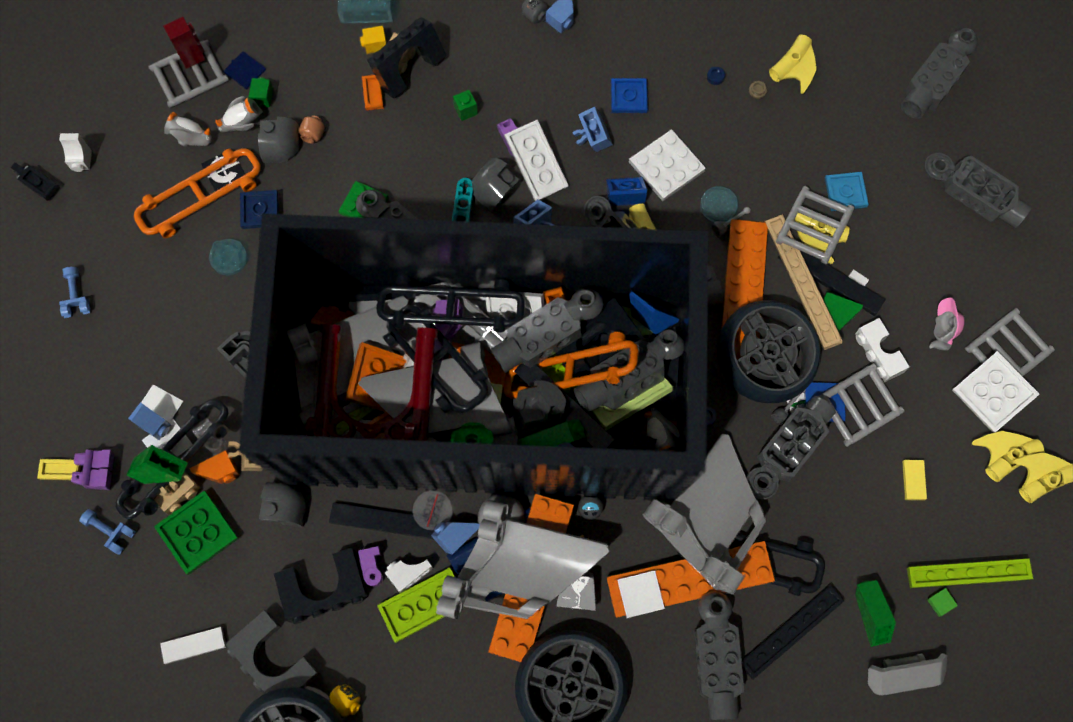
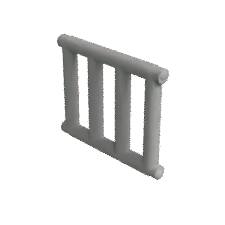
[149,40,229,108]
[775,186,854,264]
[965,308,1055,377]
[818,363,904,447]

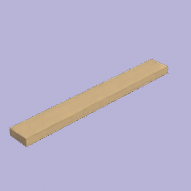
[765,215,842,350]

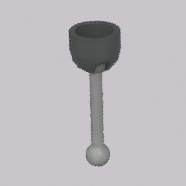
[711,207,751,237]
[771,390,805,425]

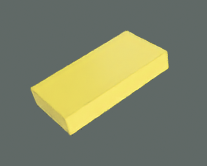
[37,459,81,480]
[902,460,927,500]

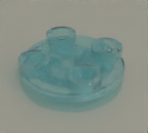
[700,186,738,222]
[209,239,247,276]

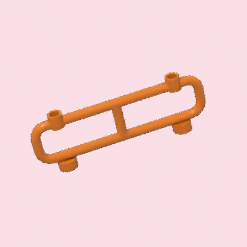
[134,148,261,239]
[503,332,639,399]

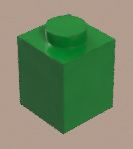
[249,78,273,108]
[453,90,478,121]

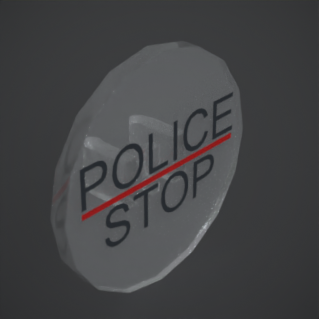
[413,491,452,530]

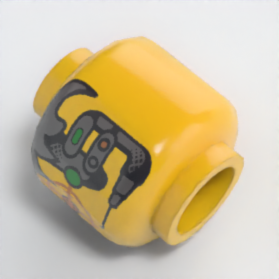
[329,685,360,717]

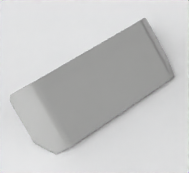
[868,653,947,695]

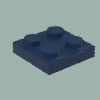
[240,190,279,229]

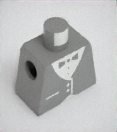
[556,572,596,610]

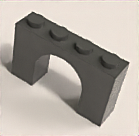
[226,610,320,707]

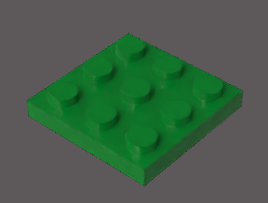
[154,490,239,575]

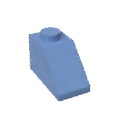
[546,0,573,34]
[128,402,171,440]
[431,522,480,554]

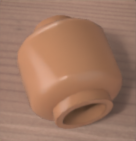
[298,115,325,144]

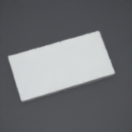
[504,120,568,201]

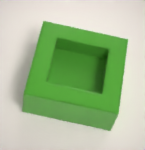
[927,588,958,617]

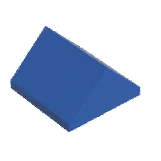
[606,177,647,206]
[630,291,680,335]

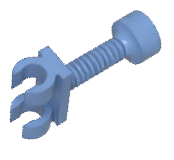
[59,267,91,318]
[80,509,136,555]

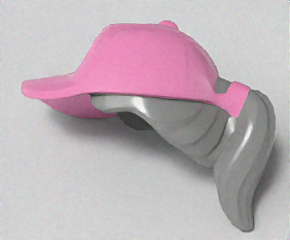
[929,298,965,351]

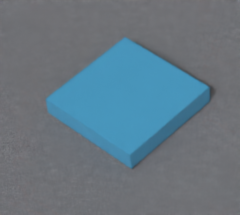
[825,172,869,211]

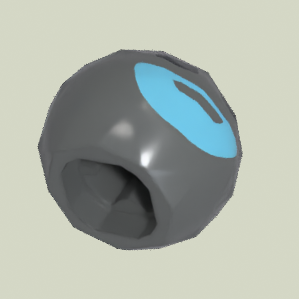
[578,497,603,520]

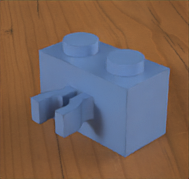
[573,107,613,152]
[513,199,554,225]

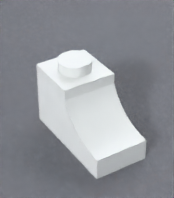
[59,133,92,172]
[385,560,433,593]

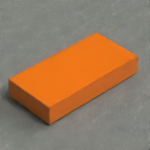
[362,75,384,111]

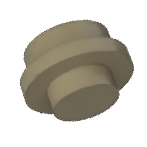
[749,81,767,99]

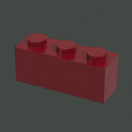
[163,17,205,69]

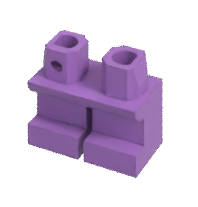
[71,449,114,490]

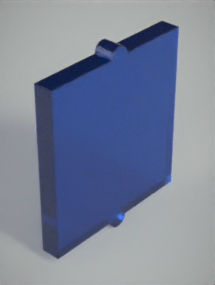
[223,51,266,90]

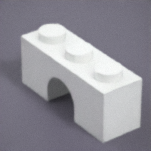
[855,318,909,382]

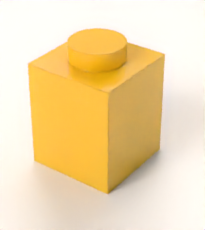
[360,26,386,54]

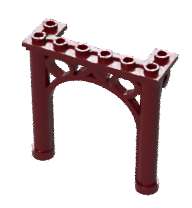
[306,324,438,441]

